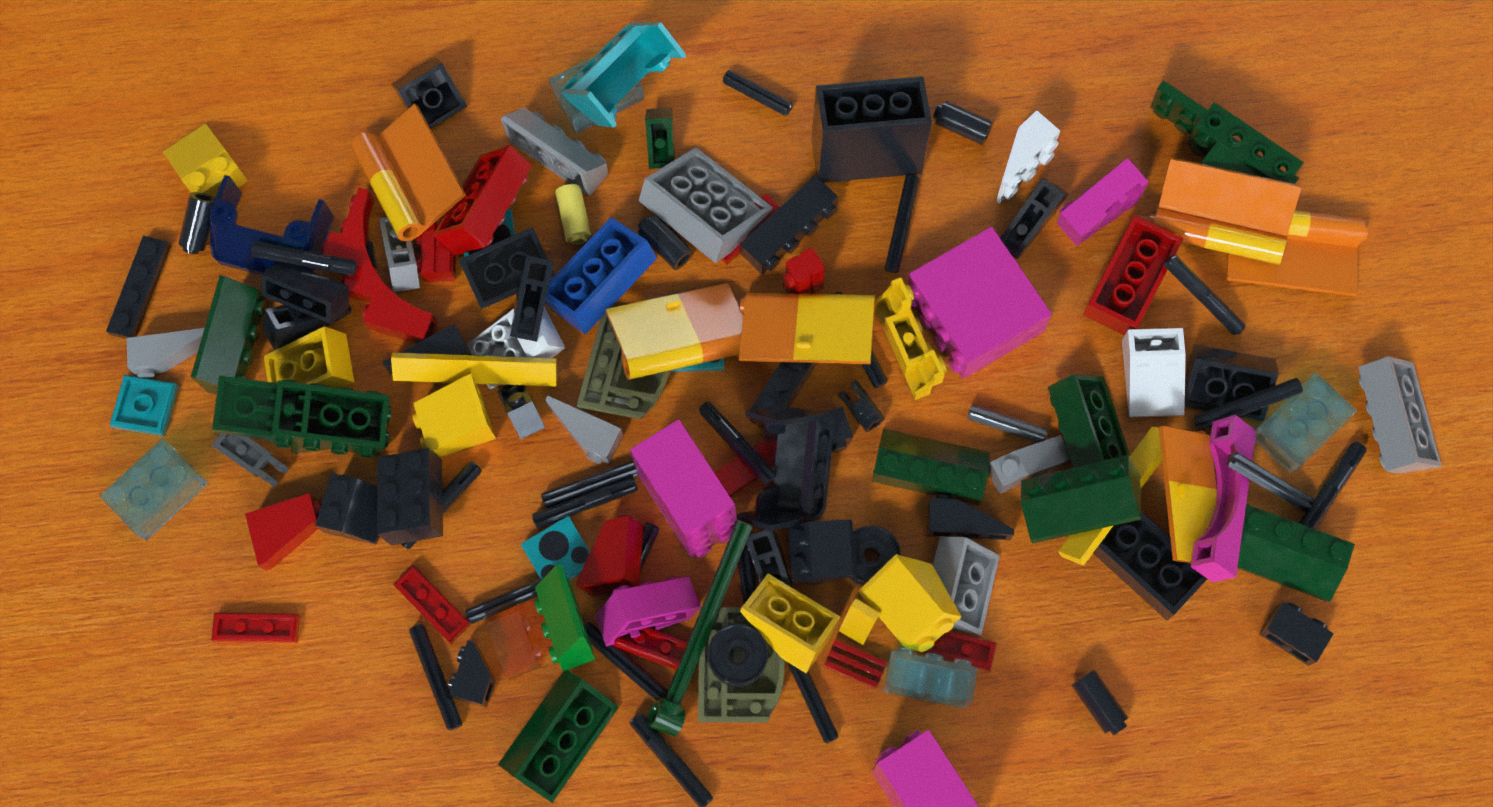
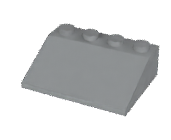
[639,148,773,263]

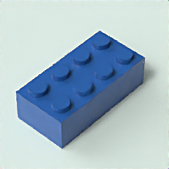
[545,217,657,335]

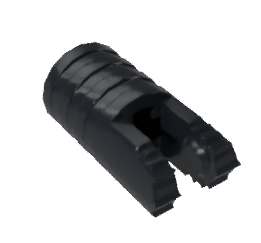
[838,379,885,432]

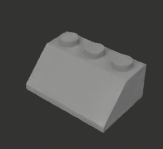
[933,536,1000,636]

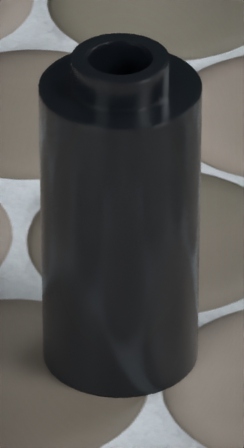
[933,100,994,145]
[178,192,216,254]
[638,215,693,270]
[1071,670,1129,736]

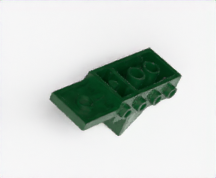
[1150,80,1304,184]
[211,375,392,458]

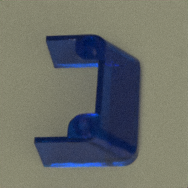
[210,175,334,275]

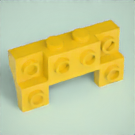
[876,278,947,400]

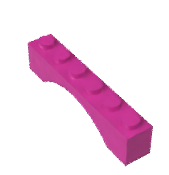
[1191,415,1256,582]

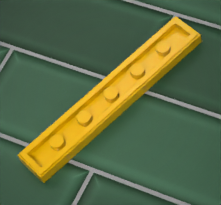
[391,353,557,387]
[1058,426,1162,566]

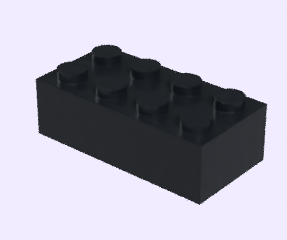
[1093,512,1207,620]

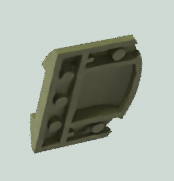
[577,313,670,419]
[698,607,785,723]

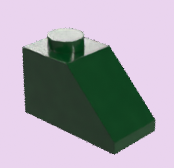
[645,108,675,169]

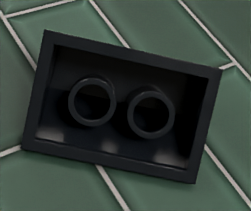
[1184,344,1279,421]

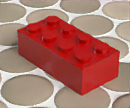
[433,145,532,255]
[1083,215,1183,335]

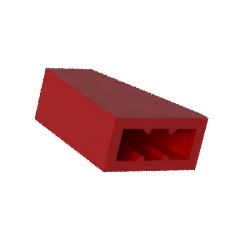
[245,493,322,571]
[576,515,644,596]

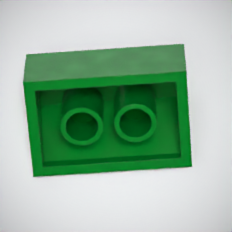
[534,564,595,672]

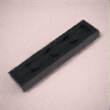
[106,236,171,339]

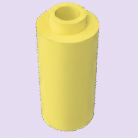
[555,184,591,245]

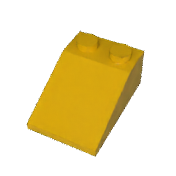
[163,123,248,203]
[264,326,354,388]
[740,574,841,673]

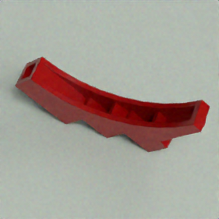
[321,187,438,343]

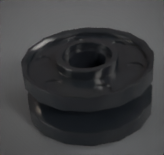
[849,525,901,586]
[708,624,768,687]

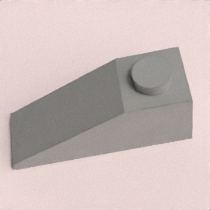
[379,217,420,292]
[127,328,204,378]
[545,396,623,464]
[988,435,1071,494]

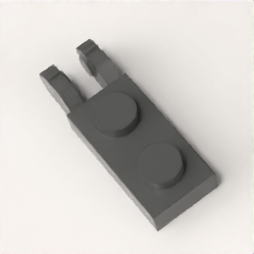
[212,433,289,487]

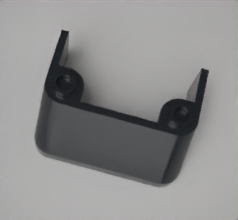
[736,406,835,531]

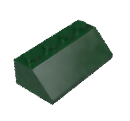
[191,275,268,394]
[1048,374,1130,467]
[872,429,990,505]
[1020,455,1141,544]
[1237,504,1355,602]
[497,670,619,803]

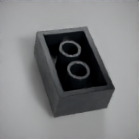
[459,227,555,310]
[377,448,443,546]

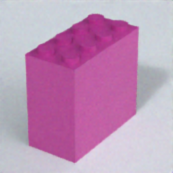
[907,227,1052,379]
[630,419,737,559]
[872,729,979,807]

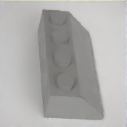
[501,108,609,197]
[1358,356,1442,474]

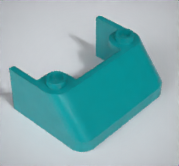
[561,22,686,128]

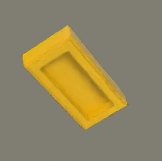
[839,599,880,646]

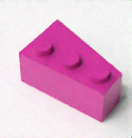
[1057,158,1149,246]
[595,576,701,647]

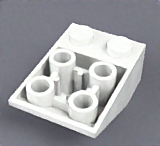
[996,111,1060,204]
[467,307,566,389]
[1122,328,1185,418]

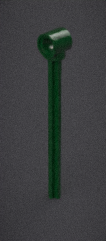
[647,520,752,736]

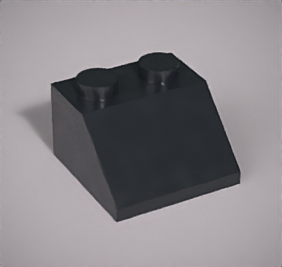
[391,57,467,129]
[315,473,379,544]
[788,520,857,585]

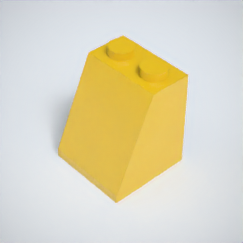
[412,374,496,458]
[858,554,962,652]

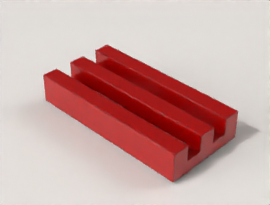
[824,640,887,689]

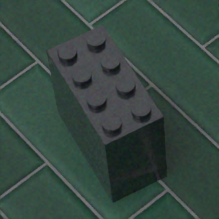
[811,76,932,183]

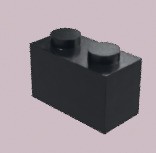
[1259,601,1334,666]

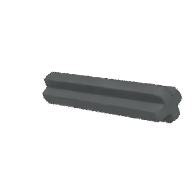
[967,405,1048,443]

